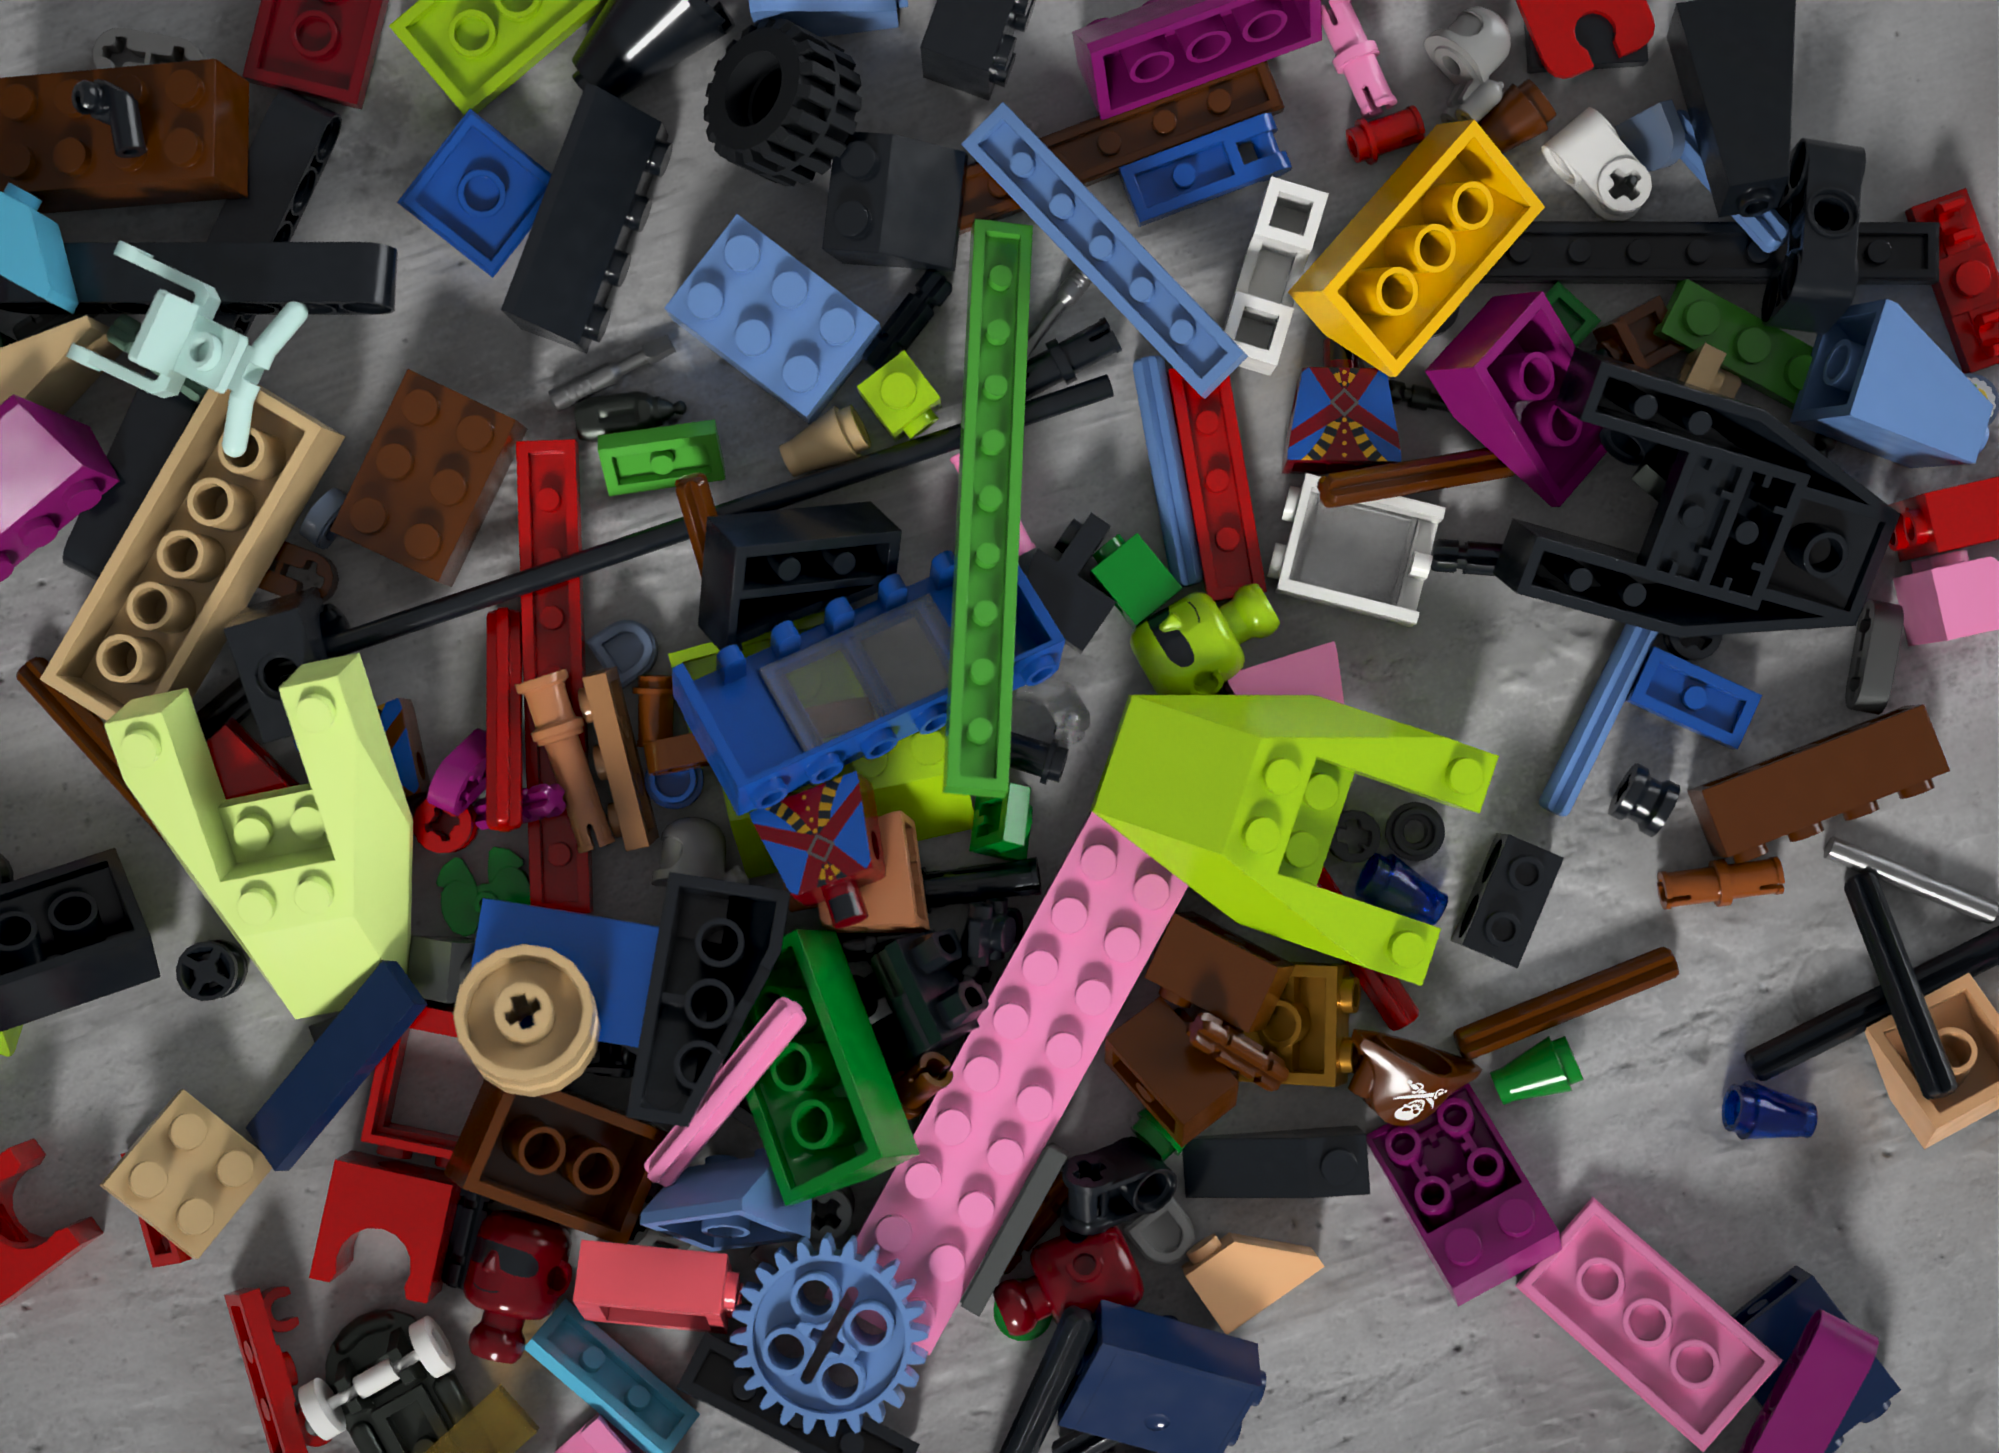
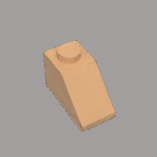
[1181,1232,1325,1335]

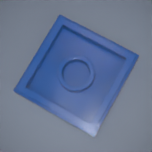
[396,109,552,278]

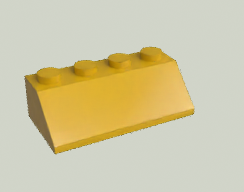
[1288,119,1545,377]

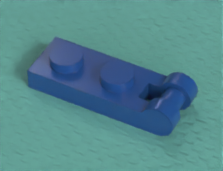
[1118,113,1293,227]

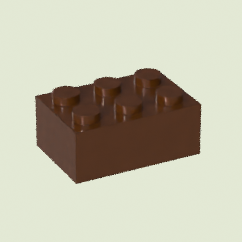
[330,369,528,587]
[444,1079,669,1244]

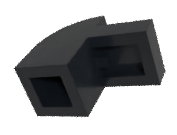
[1027,512,1116,654]

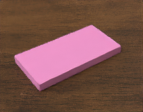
[1515,1197,1783,1452]

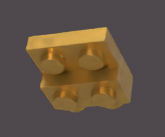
[1238,962,1361,1087]

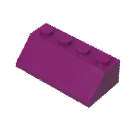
[1072,0,1322,121]
[0,394,120,582]

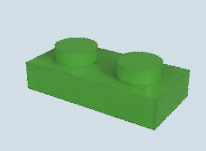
[598,419,726,496]

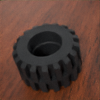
[704,18,862,187]

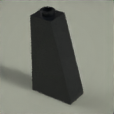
[1666,0,1796,218]

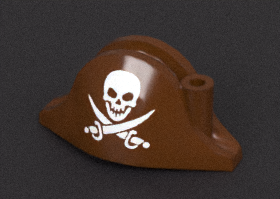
[1348,1029,1483,1126]

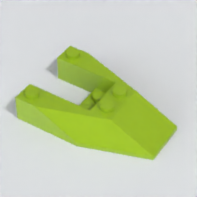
[1090,695,1499,986]

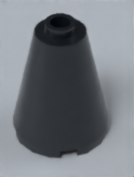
[572,0,735,99]

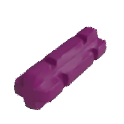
[473,783,566,830]

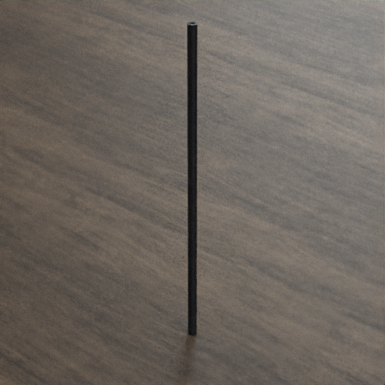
[272,374,1114,678]

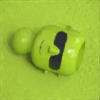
[1129,584,1280,695]

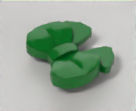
[436,847,530,937]

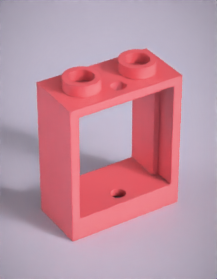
[573,1240,743,1334]

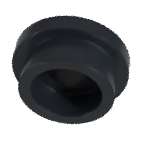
[1385,802,1445,861]

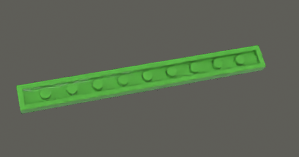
[943,219,1033,798]

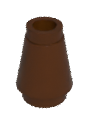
[1478,79,1557,154]

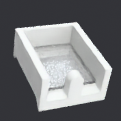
[1267,473,1446,628]

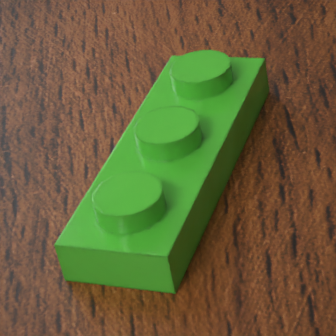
[1653,279,1813,410]

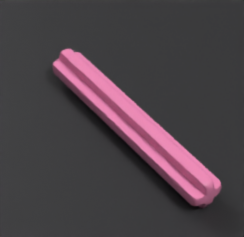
[644,997,807,1187]

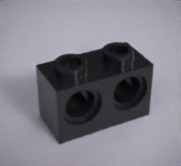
[1451,833,1564,969]

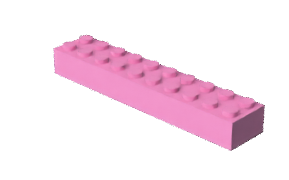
[824,811,1188,1356]

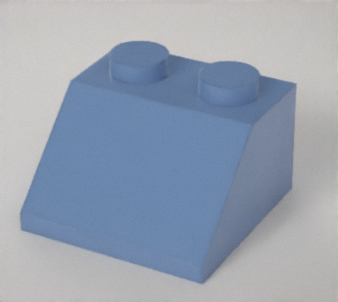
[640,1148,812,1252]

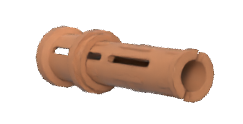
[515,669,616,853]

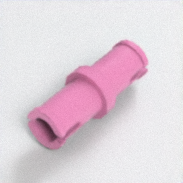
[1321,0,1398,119]

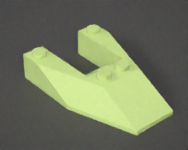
[104,653,413,1019]

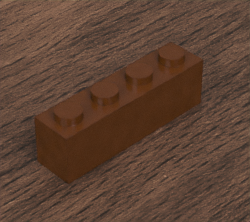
[1687,704,1950,864]

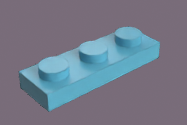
[525,1298,700,1453]

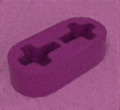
[427,728,486,816]

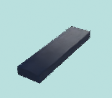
[245,960,428,1171]

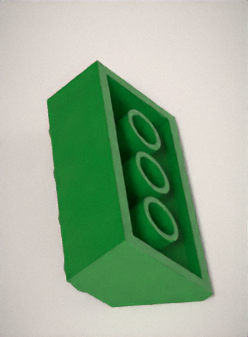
[729,929,920,1206]

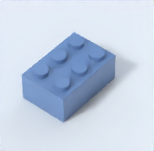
[664,214,882,425]

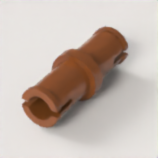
[1657,856,1785,910]

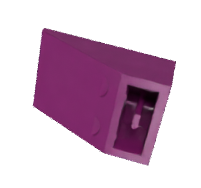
[1366,1083,1562,1307]

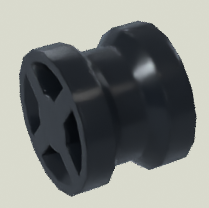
[1608,763,1681,837]
[176,939,248,1001]

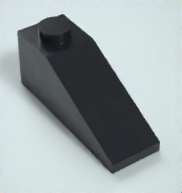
[1182,1125,1370,1198]

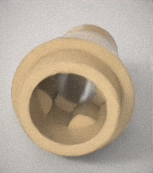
[779,405,871,477]

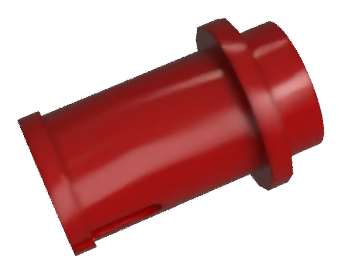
[1346,105,1425,165]

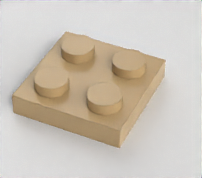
[99,1089,272,1260]

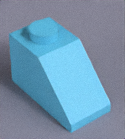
[0,182,79,314]

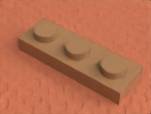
[578,666,659,852]

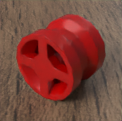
[413,799,480,853]

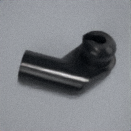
[71,79,146,158]

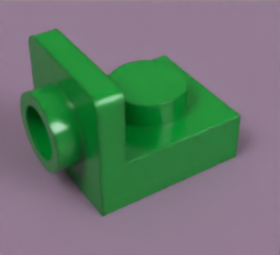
[969,782,1033,861]

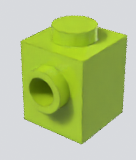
[857,350,942,443]

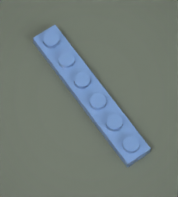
[961,102,1248,399]

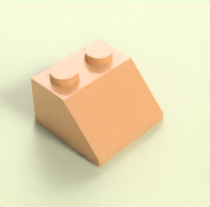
[1865,973,1999,1149]

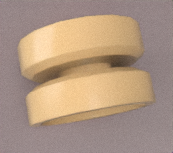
[453,944,601,1097]

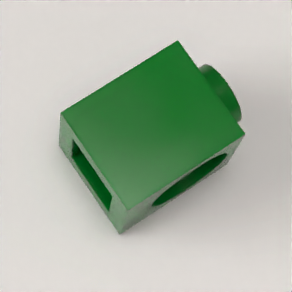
[1089,533,1182,629]

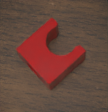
[0,1138,104,1308]
[309,1150,462,1304]

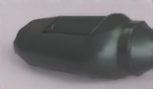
[574,391,687,443]

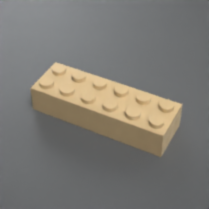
[40,384,346,721]

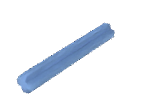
[1132,355,1203,587]
[1539,624,1659,817]

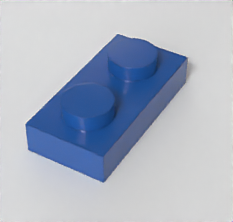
[1625,646,1762,750]

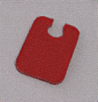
[1515,0,1655,79]

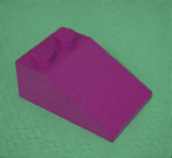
[1425,291,1607,507]

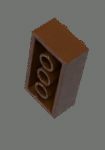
[0,59,249,214]

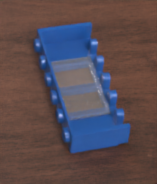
[672,550,1065,816]

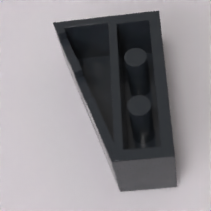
[698,501,902,651]

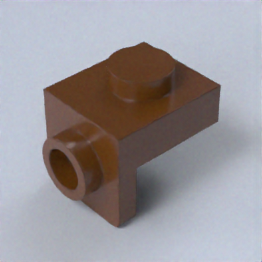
[1592,295,1685,370]

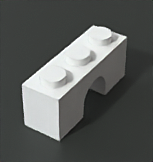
[1223,176,1329,376]

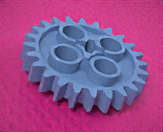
[730,1233,930,1436]

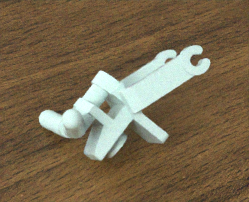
[66,240,308,457]

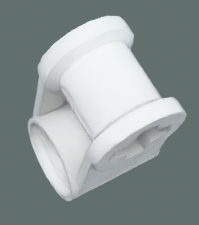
[1542,107,1652,221]

